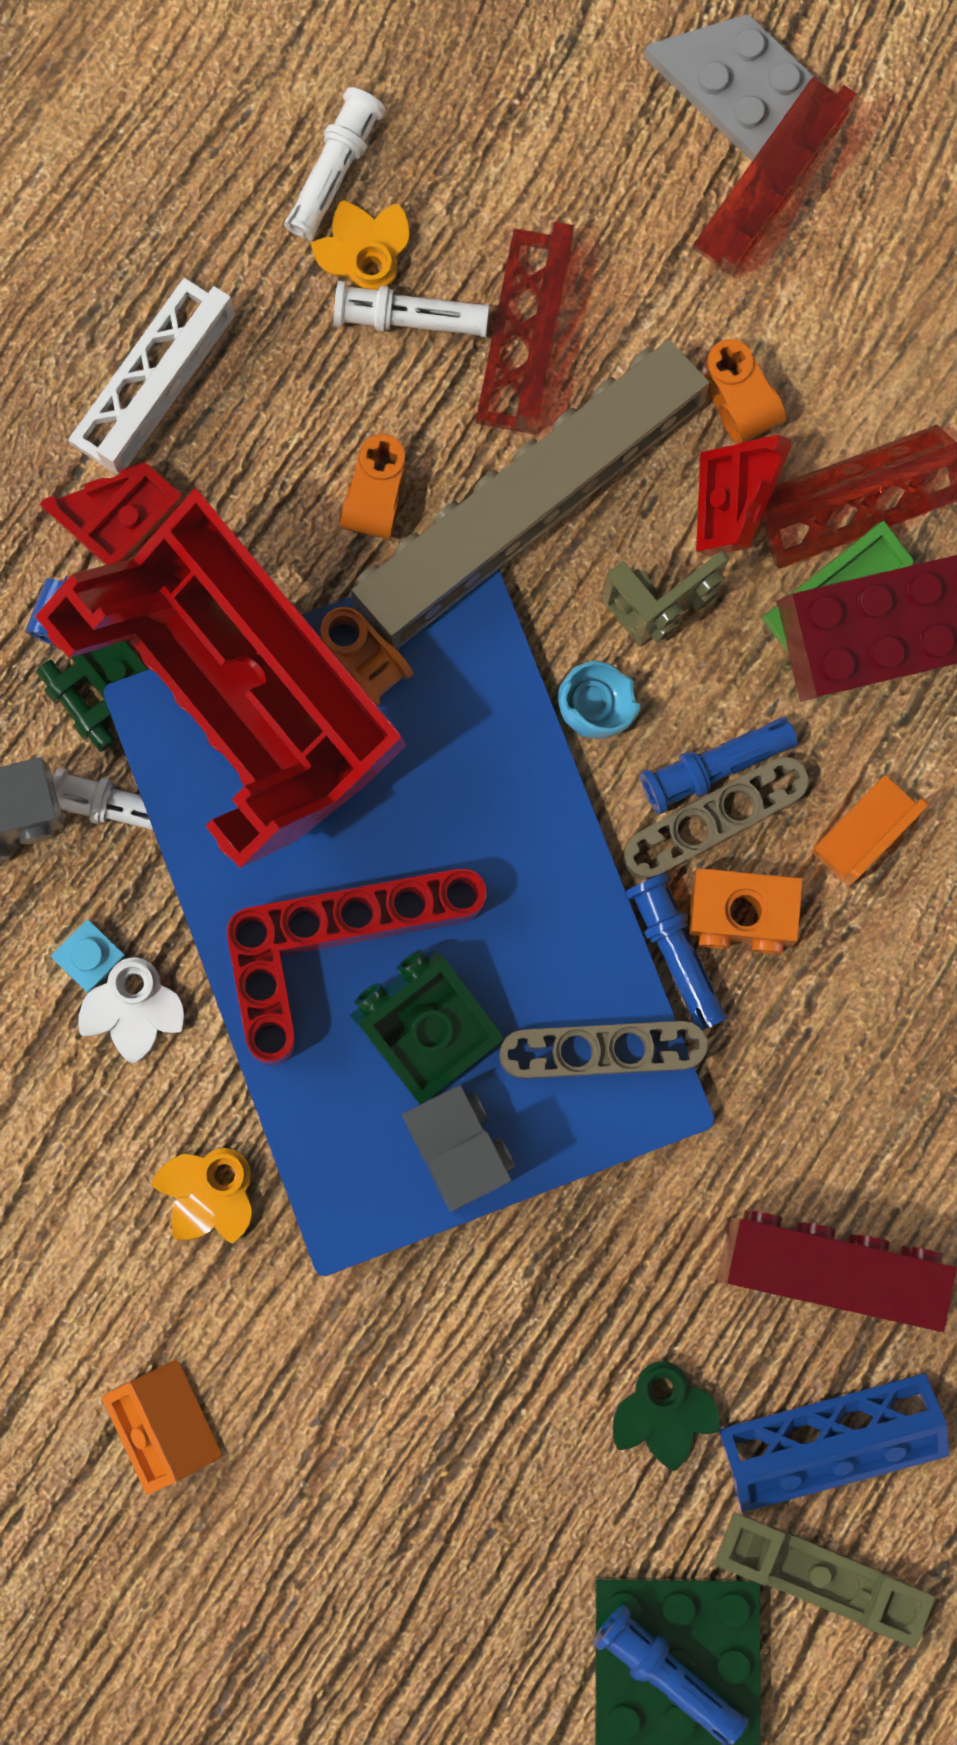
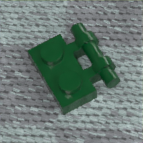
[36,641,147,752]

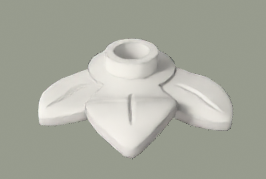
[78,957,184,1064]

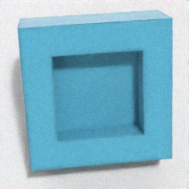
[50,919,127,993]

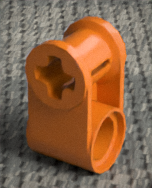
[701,339,786,444]
[340,434,405,540]
[320,607,414,706]

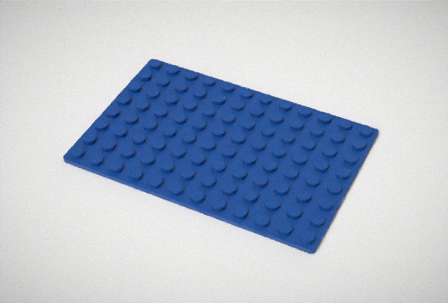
[104,569,714,1276]

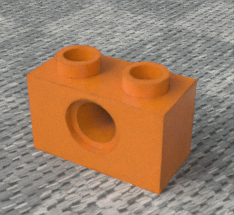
[687,868,803,954]

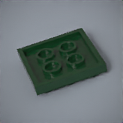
[595,1577,760,1745]

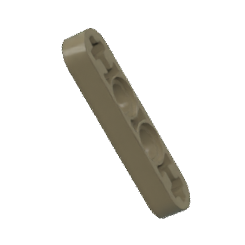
[623,757,808,880]
[499,1021,708,1080]

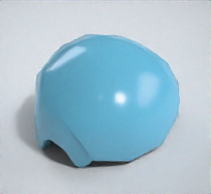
[558,660,641,740]

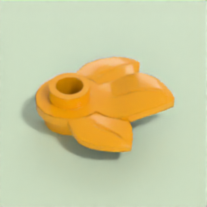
[311,200,409,290]
[151,1148,252,1243]

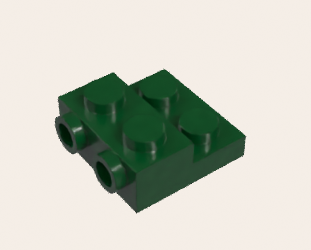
[349,949,504,1105]

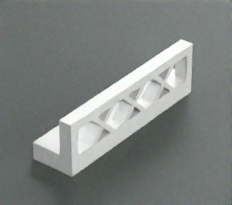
[68,278,235,475]

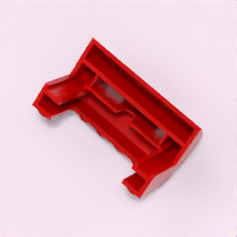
[35,487,406,868]

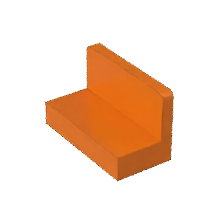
[811,775,930,887]
[101,1360,222,1495]

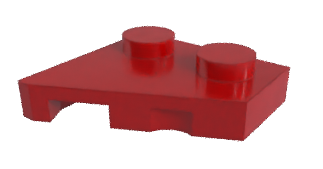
[696,434,791,556]
[39,462,184,565]

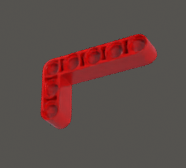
[227,869,486,1065]

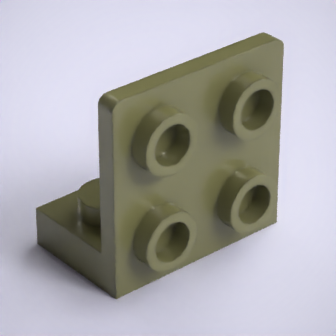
[601,551,729,647]

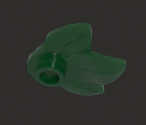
[612,1361,720,1471]

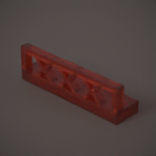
[693,77,857,278]
[476,221,574,435]
[760,424,957,569]

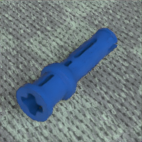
[640,716,798,815]
[625,872,728,1030]
[593,1604,748,1745]

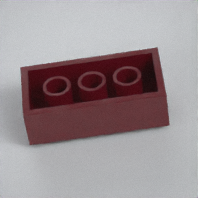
[776,555,957,702]
[716,1210,957,1333]

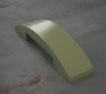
[713,1512,936,1649]

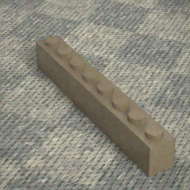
[351,339,710,650]

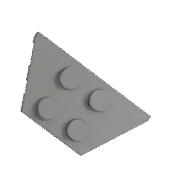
[643,14,819,187]

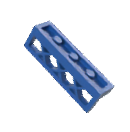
[719,1373,949,1513]

